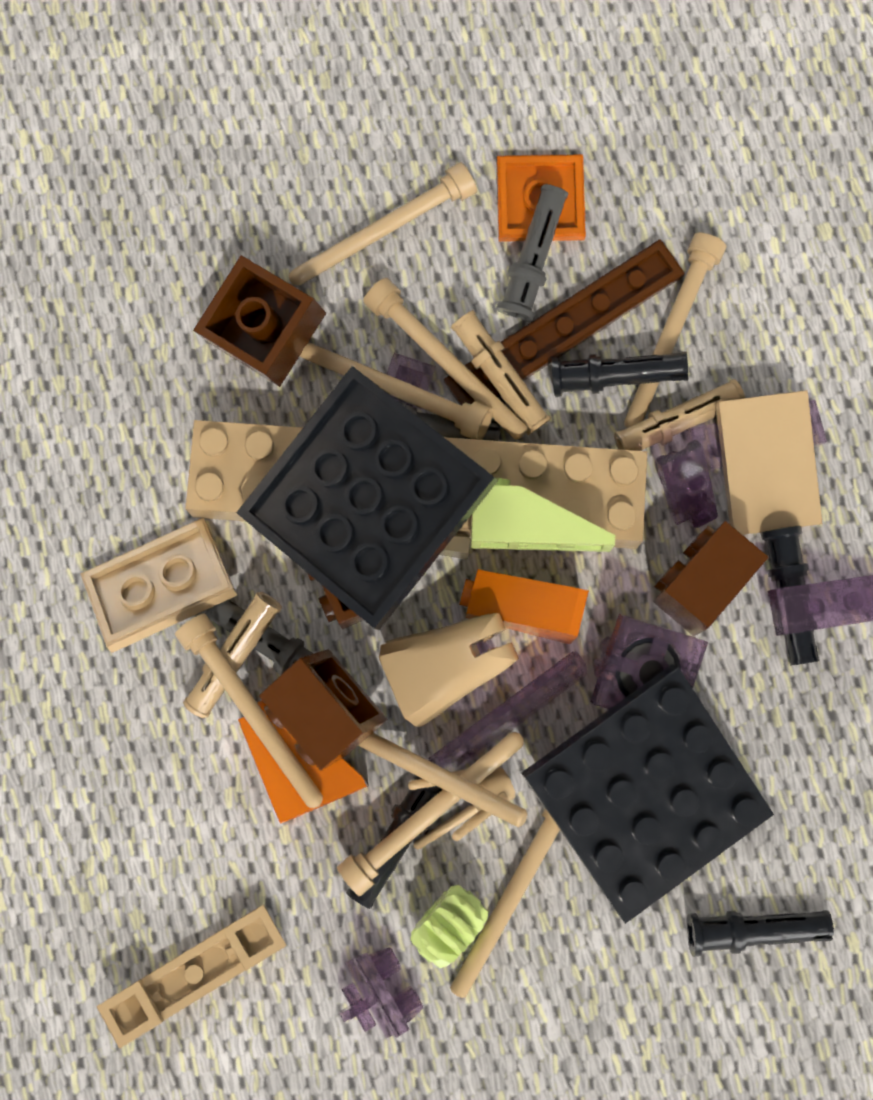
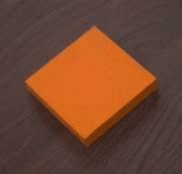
[497,154,586,242]

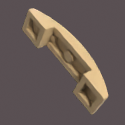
[96,904,287,1049]

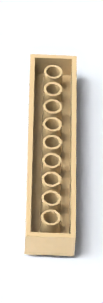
[185,420,648,549]

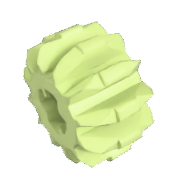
[410,885,488,968]

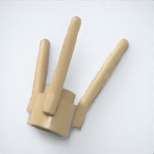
[408,766,515,850]

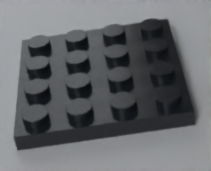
[236,366,498,630]
[521,664,774,924]

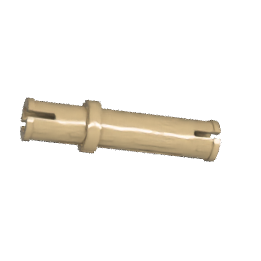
[450,310,551,435]
[614,379,745,451]
[183,592,282,718]

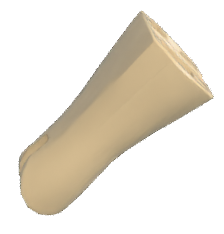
[379,613,519,727]

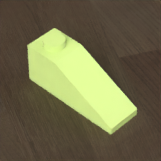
[471,478,615,552]

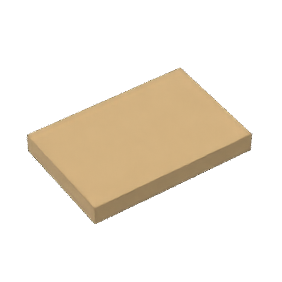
[715,390,823,535]
[80,517,237,653]

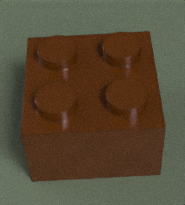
[193,255,327,387]
[652,521,769,637]
[259,649,388,771]

